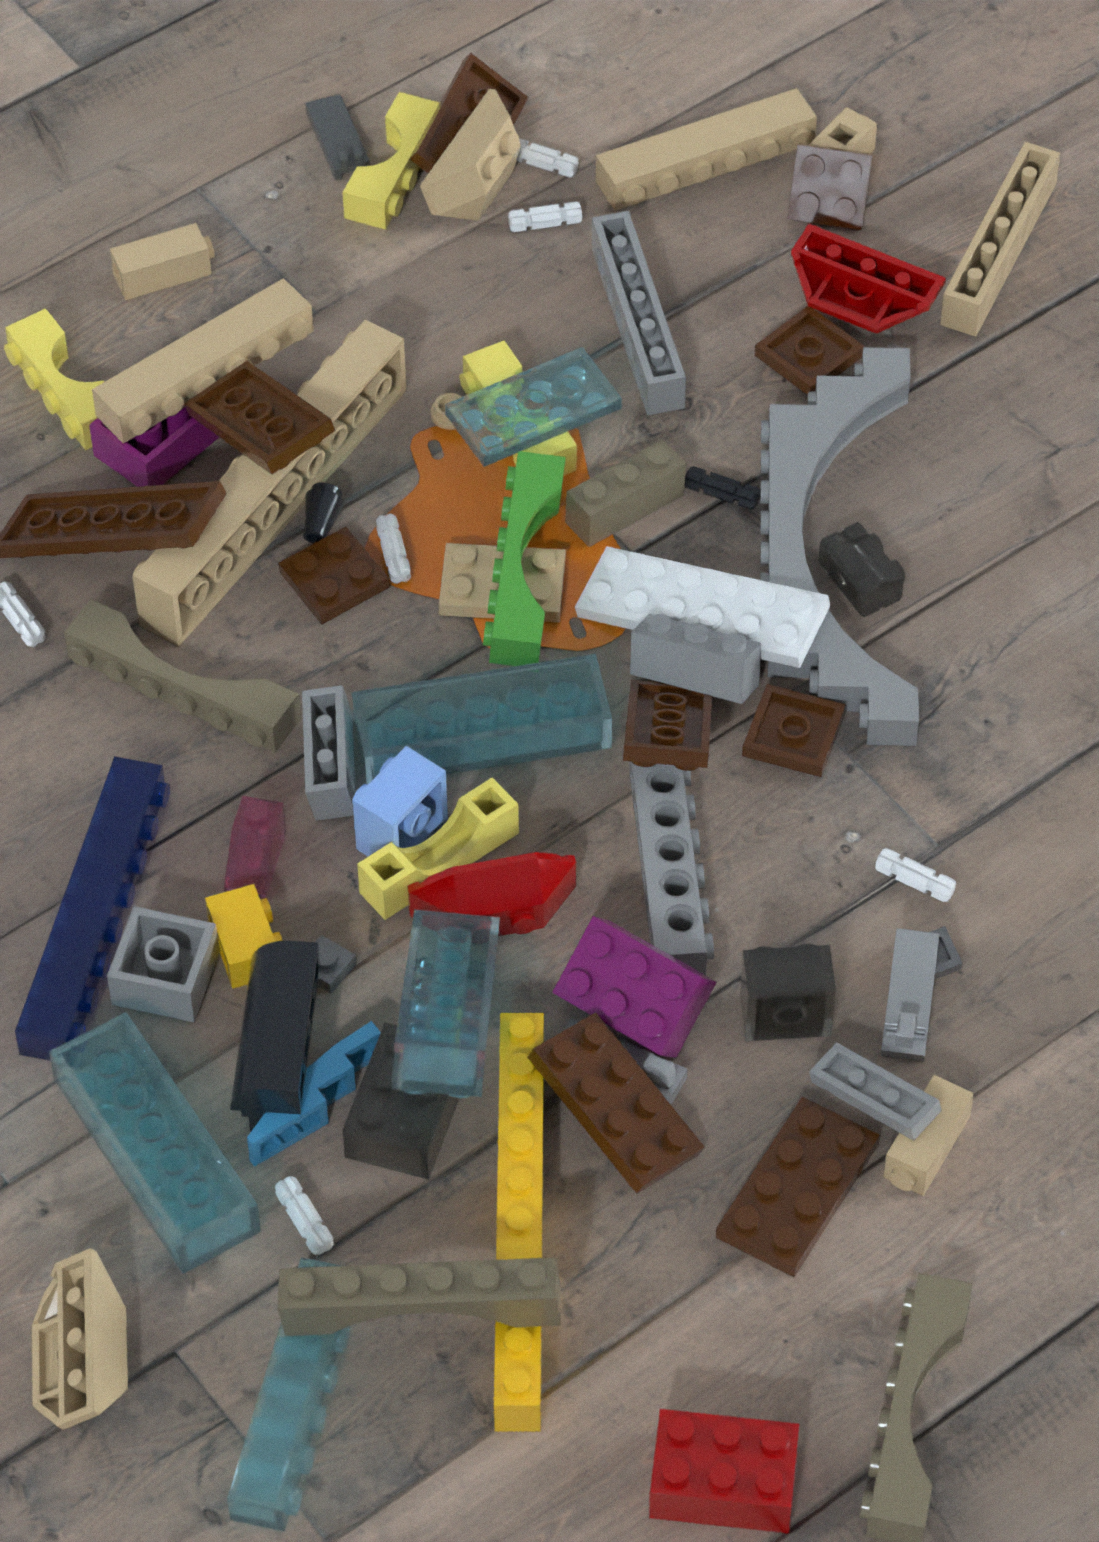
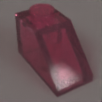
[224,796,286,899]

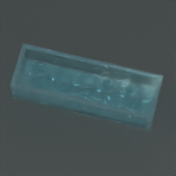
[351,654,612,784]
[391,910,500,1098]
[49,1012,261,1274]

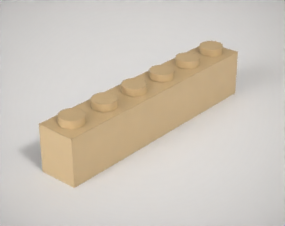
[596,88,817,211]
[940,142,1060,337]
[92,278,314,443]

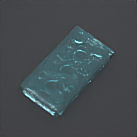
[445,347,622,467]

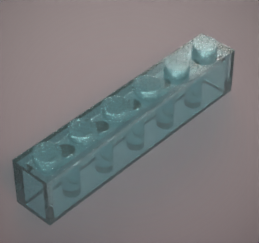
[227,1257,350,1532]

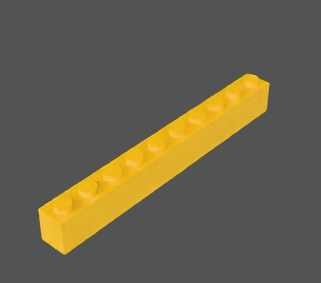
[494,1013,544,1432]

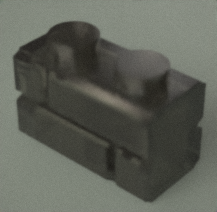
[818,522,906,618]

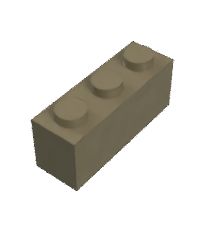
[565,440,686,547]

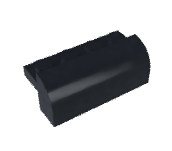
[230,941,320,1133]

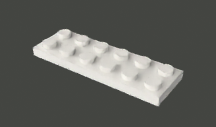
[575,546,830,668]

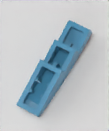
[247,1021,383,1167]

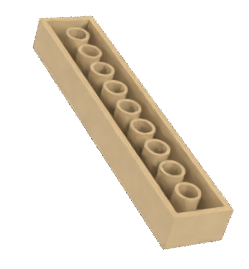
[132,320,407,647]

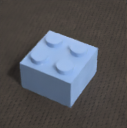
[352,746,448,857]

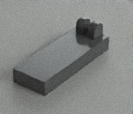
[305,94,370,181]

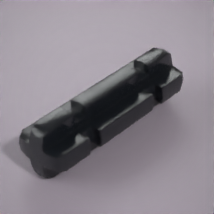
[684,466,761,510]

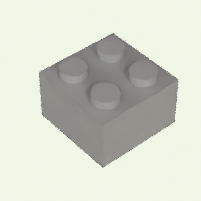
[107,906,220,1022]

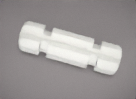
[517,138,579,178]
[508,201,582,233]
[376,513,411,584]
[0,581,46,647]
[875,848,956,902]
[275,1176,334,1255]

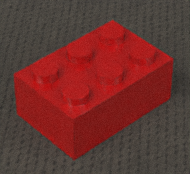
[649,1409,800,1534]

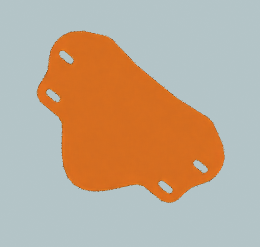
[364,395,626,651]

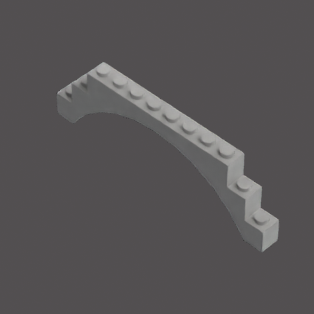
[760,347,919,746]

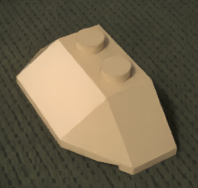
[420,89,521,221]
[32,1248,128,1430]

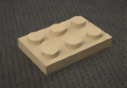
[439,543,566,622]

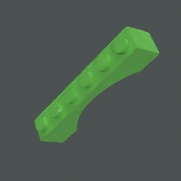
[483,451,566,669]

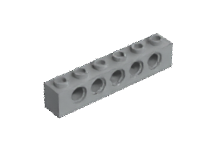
[592,211,686,415]
[629,762,714,975]

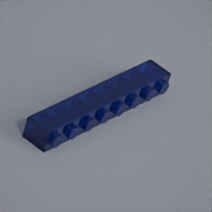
[15,756,170,1065]

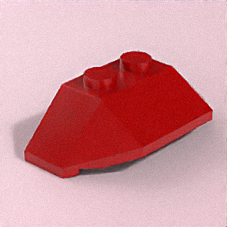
[791,223,946,334]
[407,852,576,943]

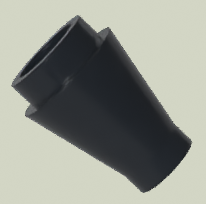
[303,482,344,544]

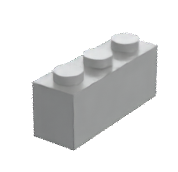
[630,614,761,704]
[302,685,356,821]

